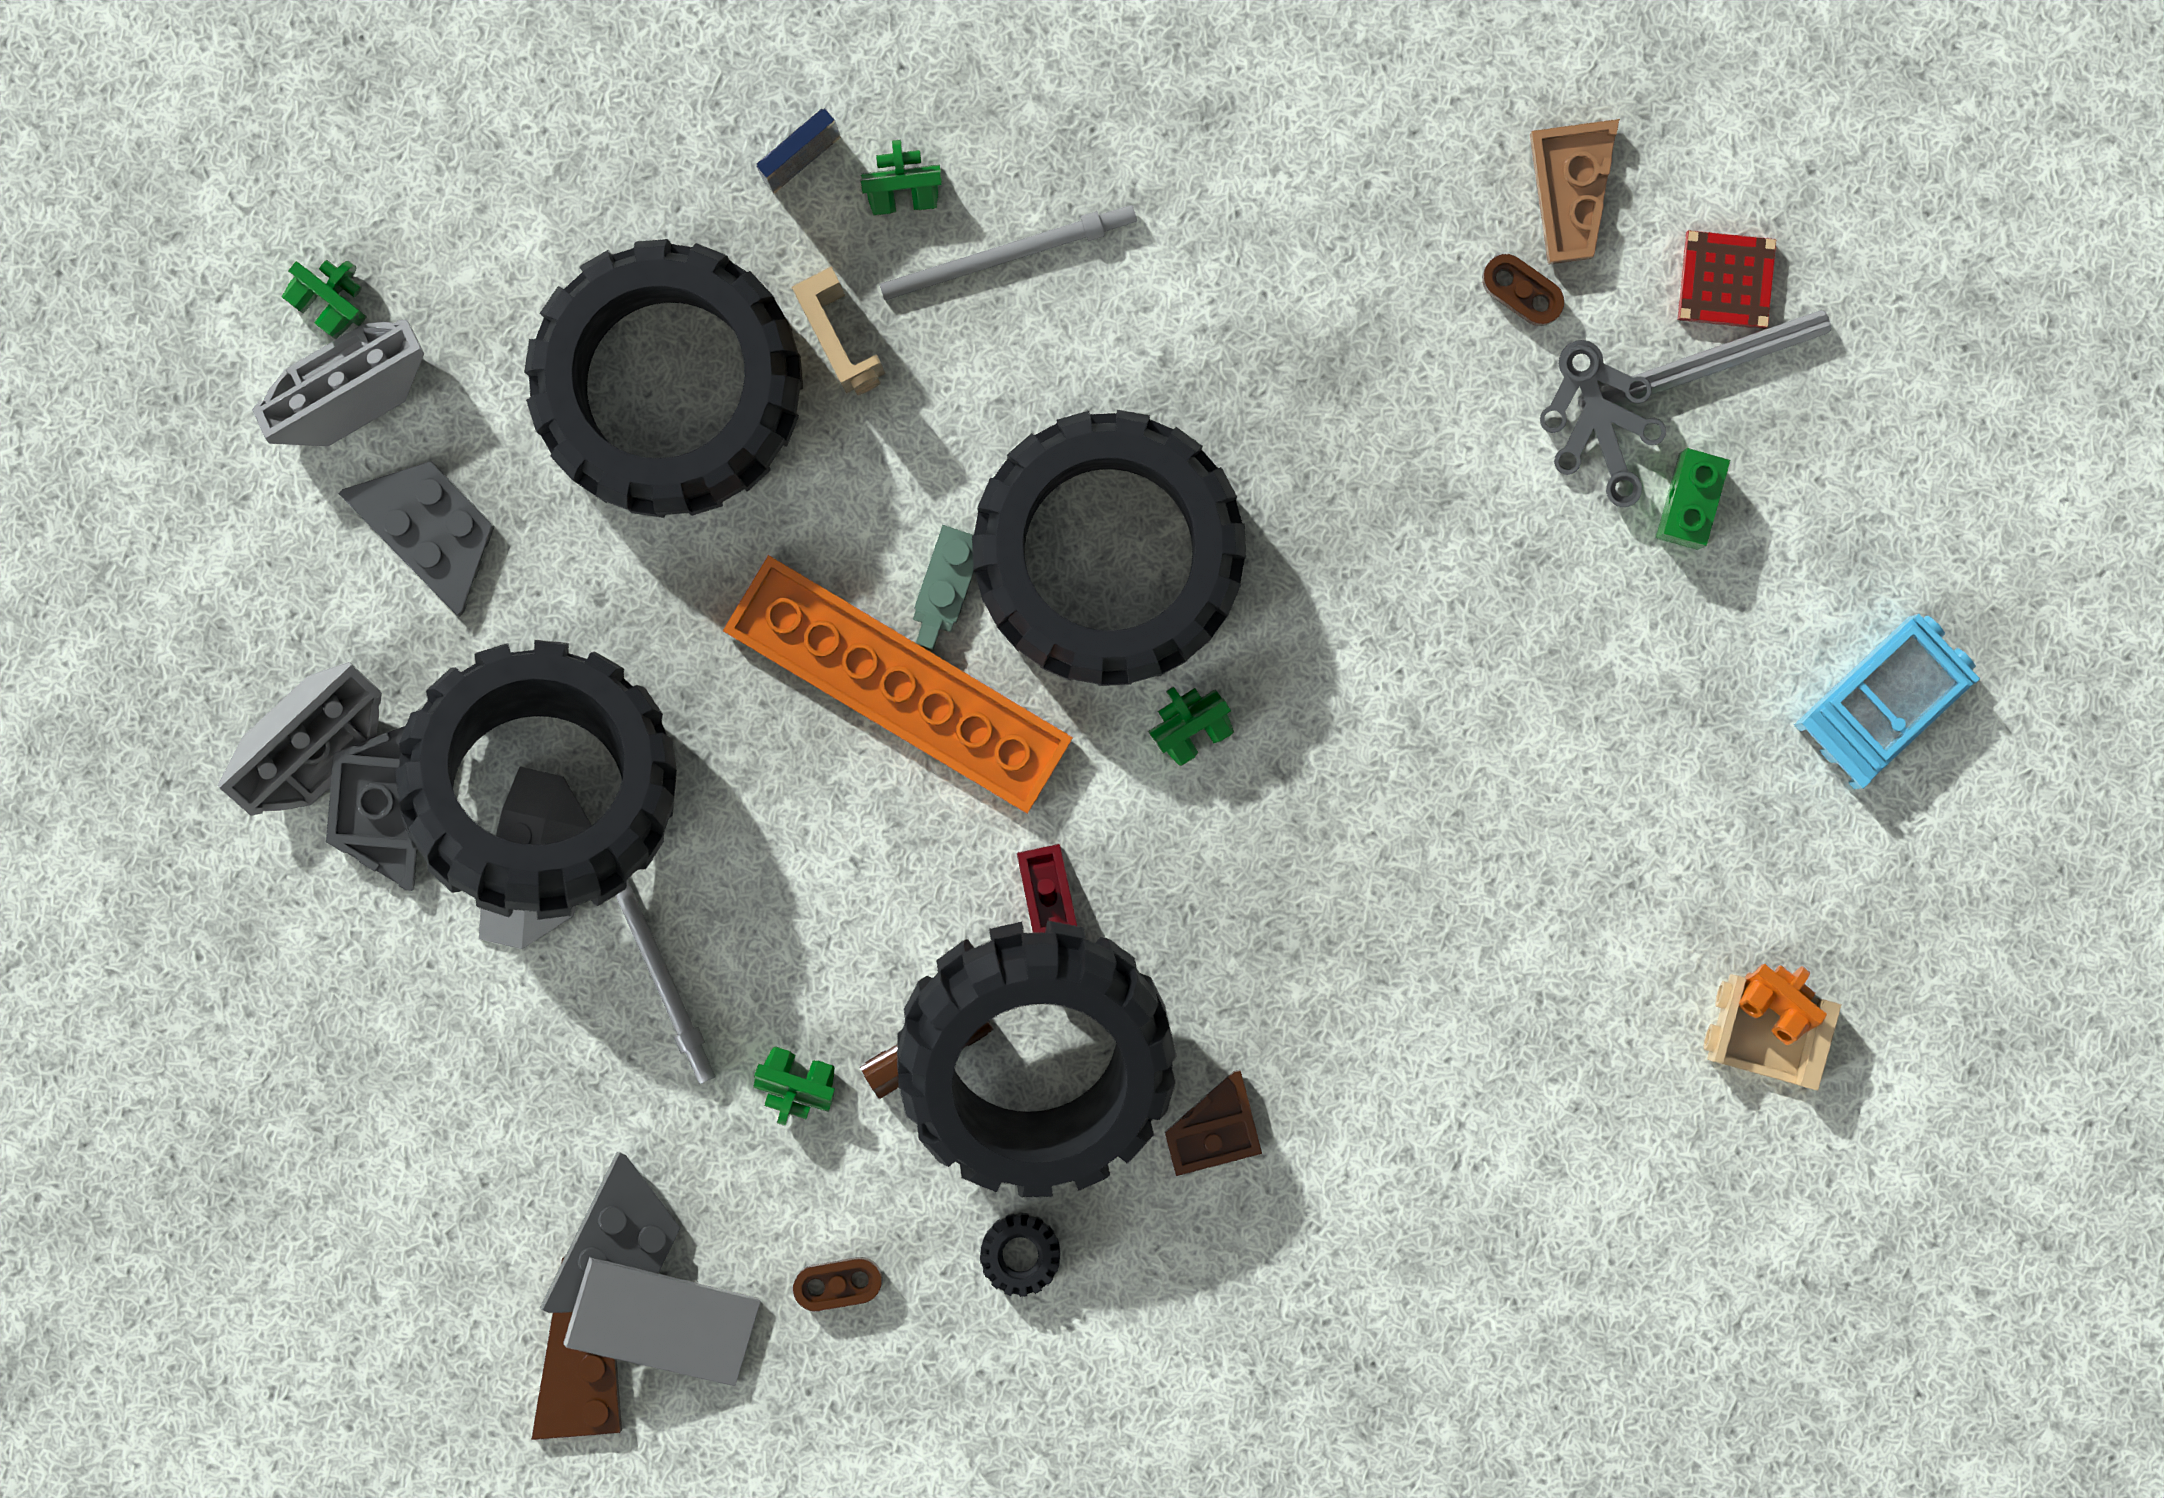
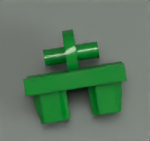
[860,139,942,215]
[282,260,367,339]
[1148,687,1234,766]
[753,1047,835,1126]

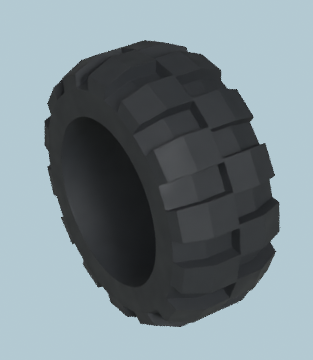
[524,239,803,518]
[972,409,1246,686]
[396,640,677,920]
[897,921,1177,1197]

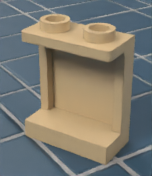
[791,267,885,395]
[1703,974,1842,1091]

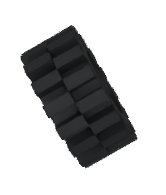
[980,1213,1061,1297]

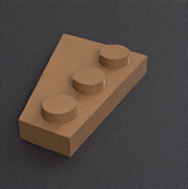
[1530,119,1620,265]

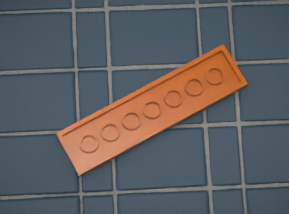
[723,555,1073,814]

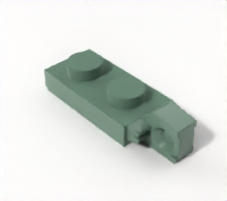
[913,525,974,650]

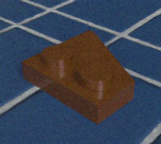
[1164,1069,1262,1176]

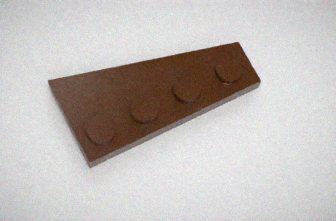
[531,1256,622,1440]

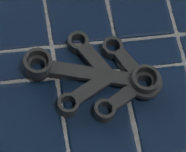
[1540,340,1666,507]

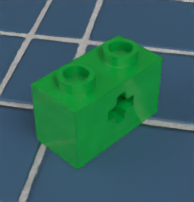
[1655,448,1731,550]

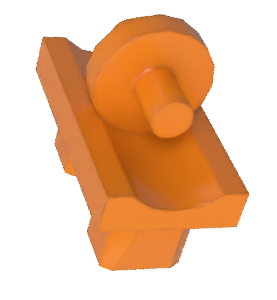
[1739,963,1828,1045]

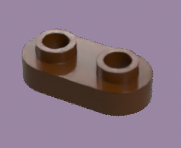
[1482,254,1564,326]
[793,1257,883,1311]

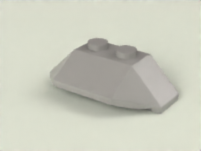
[252,319,424,447]
[218,662,382,816]
[479,766,592,949]

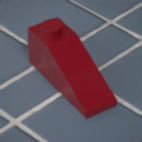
[1017,844,1077,933]

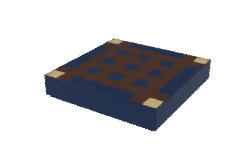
[756,108,841,194]

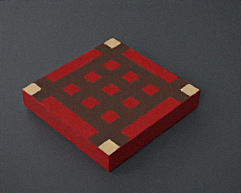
[1677,230,1776,329]

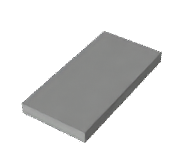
[563,1257,761,1386]

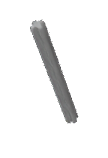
[1577,310,1831,413]

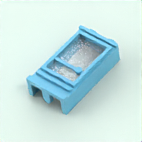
[1794,614,1980,789]

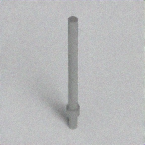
[879,205,1137,301]
[615,879,716,1084]

